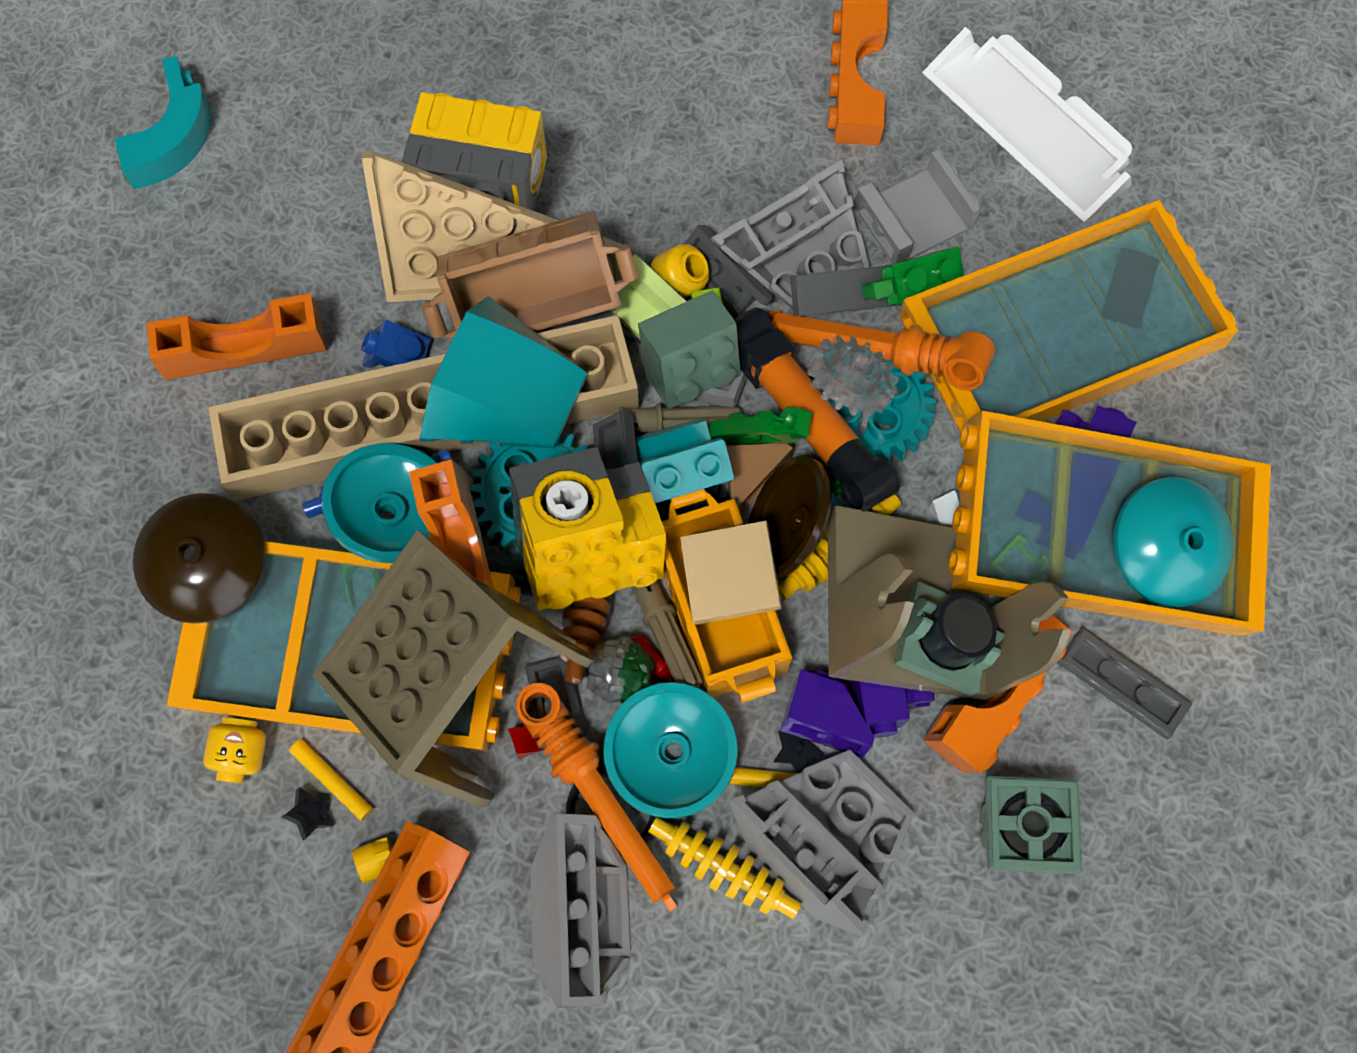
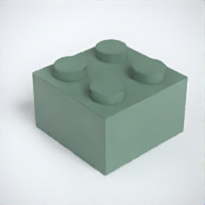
[638,290,741,410]

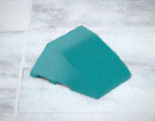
[420,296,587,448]

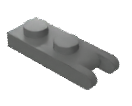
[684,225,773,318]

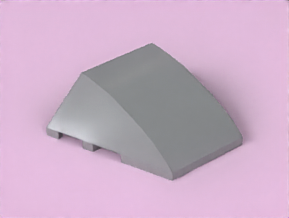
[710,159,870,318]
[729,749,914,937]

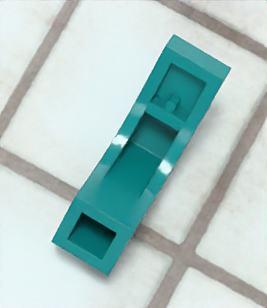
[115,56,211,190]

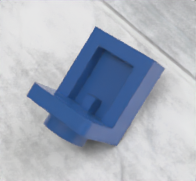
[361,319,431,368]

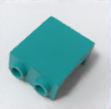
[635,417,734,503]

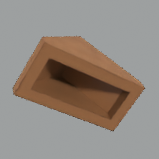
[727,443,793,515]

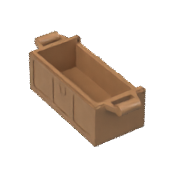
[421,210,639,338]

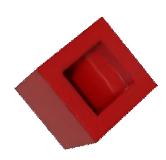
[508,726,544,759]

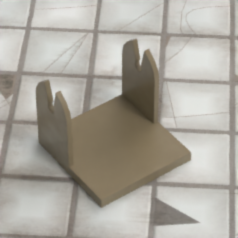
[828,505,1071,700]
[312,530,595,807]

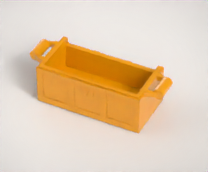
[662,489,792,703]

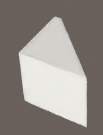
[929,490,959,527]

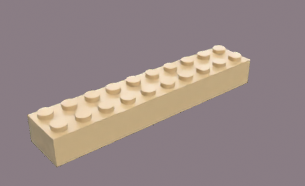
[208,315,639,501]

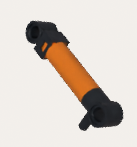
[733,307,900,512]

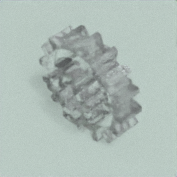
[807,335,899,417]

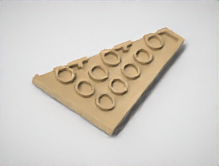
[362,151,622,303]

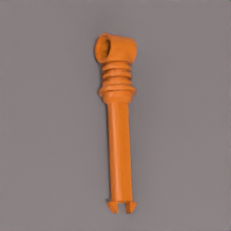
[766,310,996,391]
[516,683,677,912]

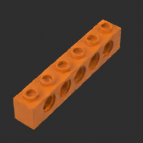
[286,821,470,1053]

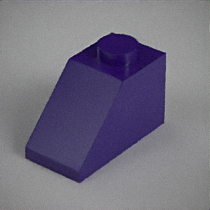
[780,669,875,758]

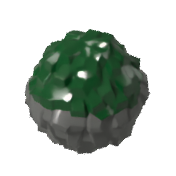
[586,636,655,704]

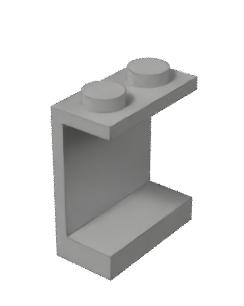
[854,149,980,263]

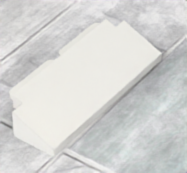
[922,27,1132,224]

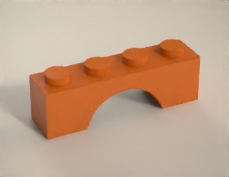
[827,0,888,146]
[146,293,326,380]
[409,459,494,589]
[922,615,1073,774]

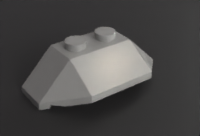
[530,814,631,1008]

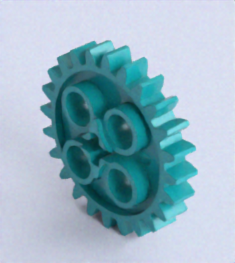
[810,351,936,462]
[469,434,588,558]

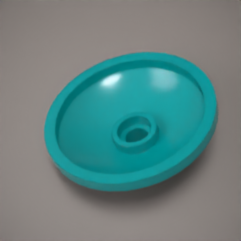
[322,443,436,563]
[1113,477,1234,607]
[604,683,738,818]

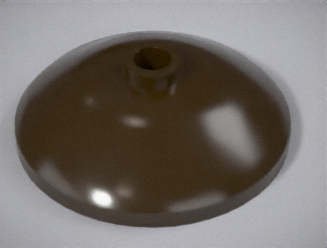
[748,455,832,580]
[133,493,267,624]

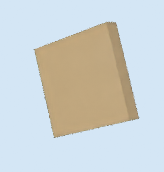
[680,521,782,625]

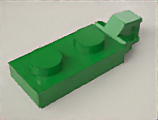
[861,247,964,305]
[709,407,813,446]

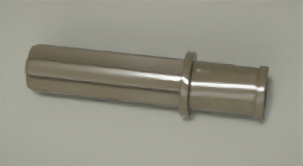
[619,404,742,433]
[631,580,703,689]

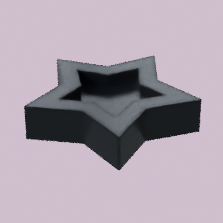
[773,731,824,773]
[282,787,334,841]

